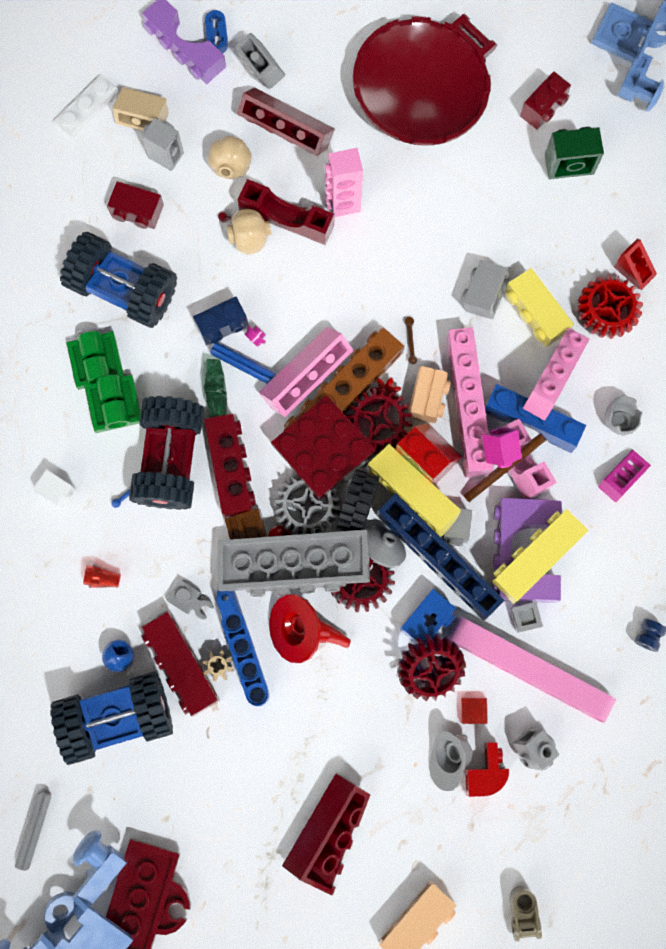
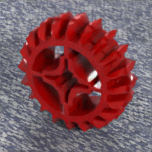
[577,275,643,339]

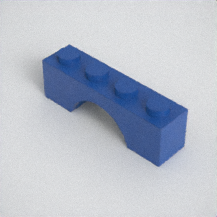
[485,384,587,453]

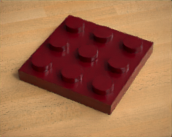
[270,395,376,500]

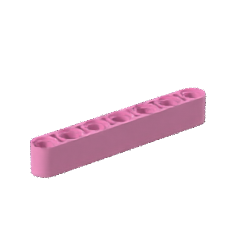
[448,617,616,723]

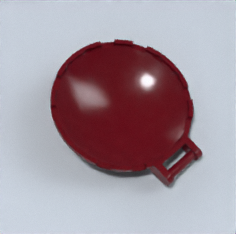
[352,13,498,146]

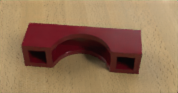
[237,179,335,245]

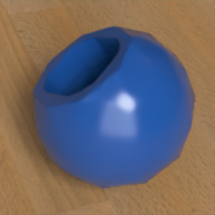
[102,640,134,672]

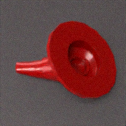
[269,594,351,664]

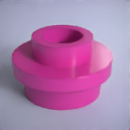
[244,325,266,347]

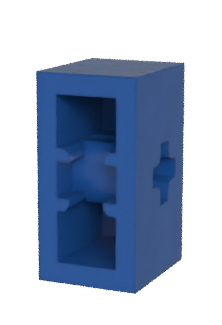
[400,589,456,643]

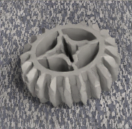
[274,476,341,535]

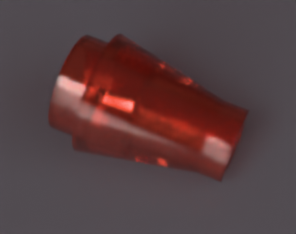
[83,564,121,588]

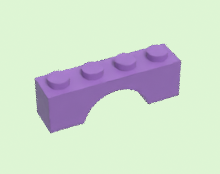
[142,0,226,85]

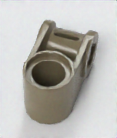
[510,886,542,942]

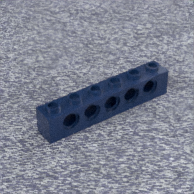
[377,493,505,621]

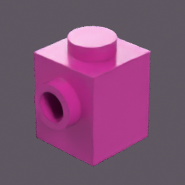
[482,427,522,468]

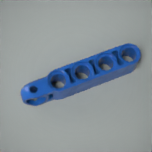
[216,590,270,707]

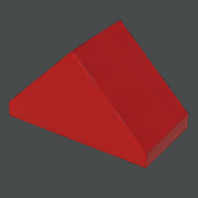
[614,238,657,290]

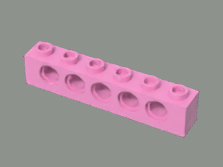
[446,327,494,478]

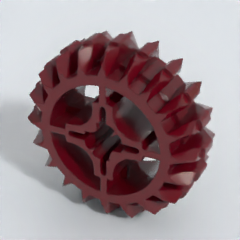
[347,388,413,454]
[331,557,395,613]
[397,634,466,701]

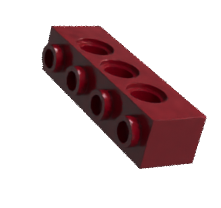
[204,414,256,518]

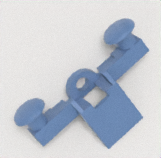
[591,0,666,112]
[0,830,133,949]

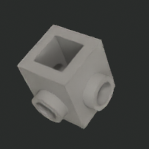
[512,728,560,771]

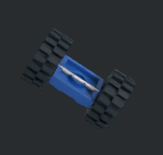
[60,231,178,328]
[50,671,173,765]

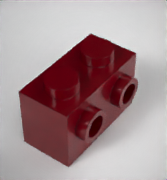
[520,71,571,130]

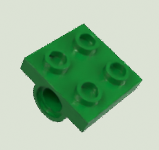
[66,331,124,390]
[84,375,141,433]

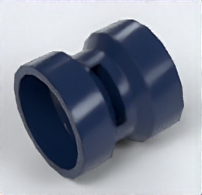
[634,618,666,652]

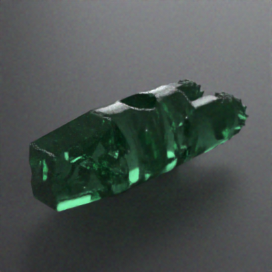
[203,359,228,418]

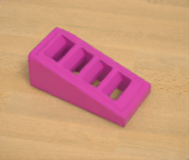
[598,449,651,502]

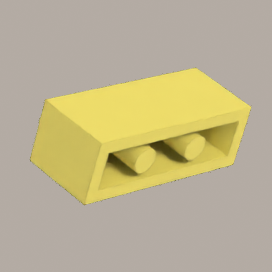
[505,268,574,347]

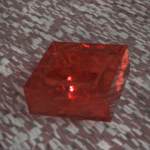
[461,698,488,724]

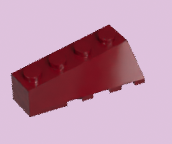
[282,773,371,896]

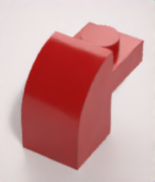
[465,742,509,797]

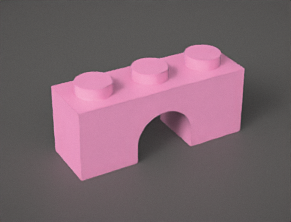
[503,419,557,499]

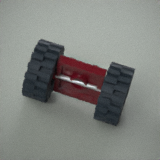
[129,396,204,510]

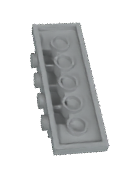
[217,530,370,597]

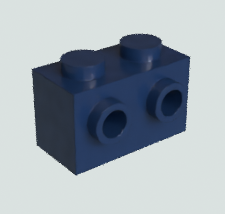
[193,296,249,346]

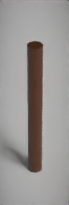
[464,433,547,502]

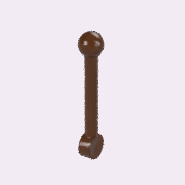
[405,317,418,365]

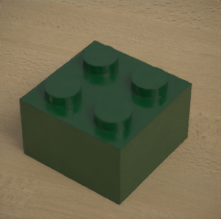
[544,126,604,180]

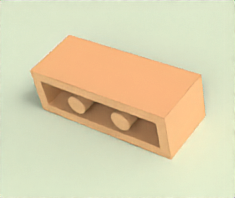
[379,880,457,949]

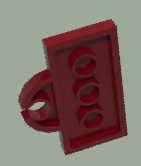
[106,838,191,949]

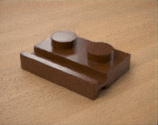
[224,508,268,540]

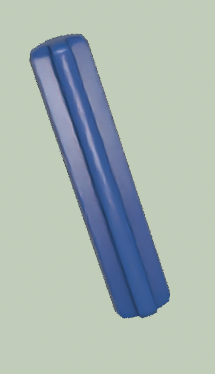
[210,342,276,384]

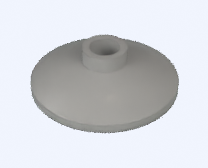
[365,526,406,568]

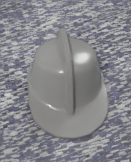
[429,731,472,792]

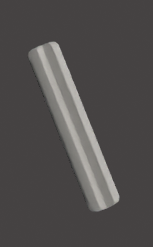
[14,792,51,871]

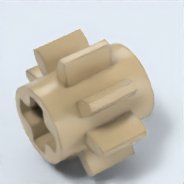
[202,650,234,682]

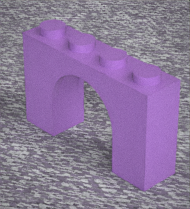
[492,498,562,603]

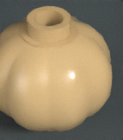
[208,135,252,180]
[227,209,272,255]

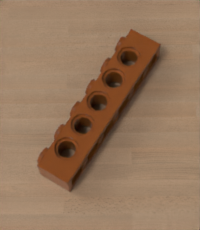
[283,327,405,431]

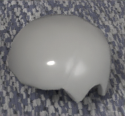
[605,395,643,436]

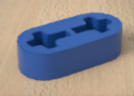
[205,10,228,53]

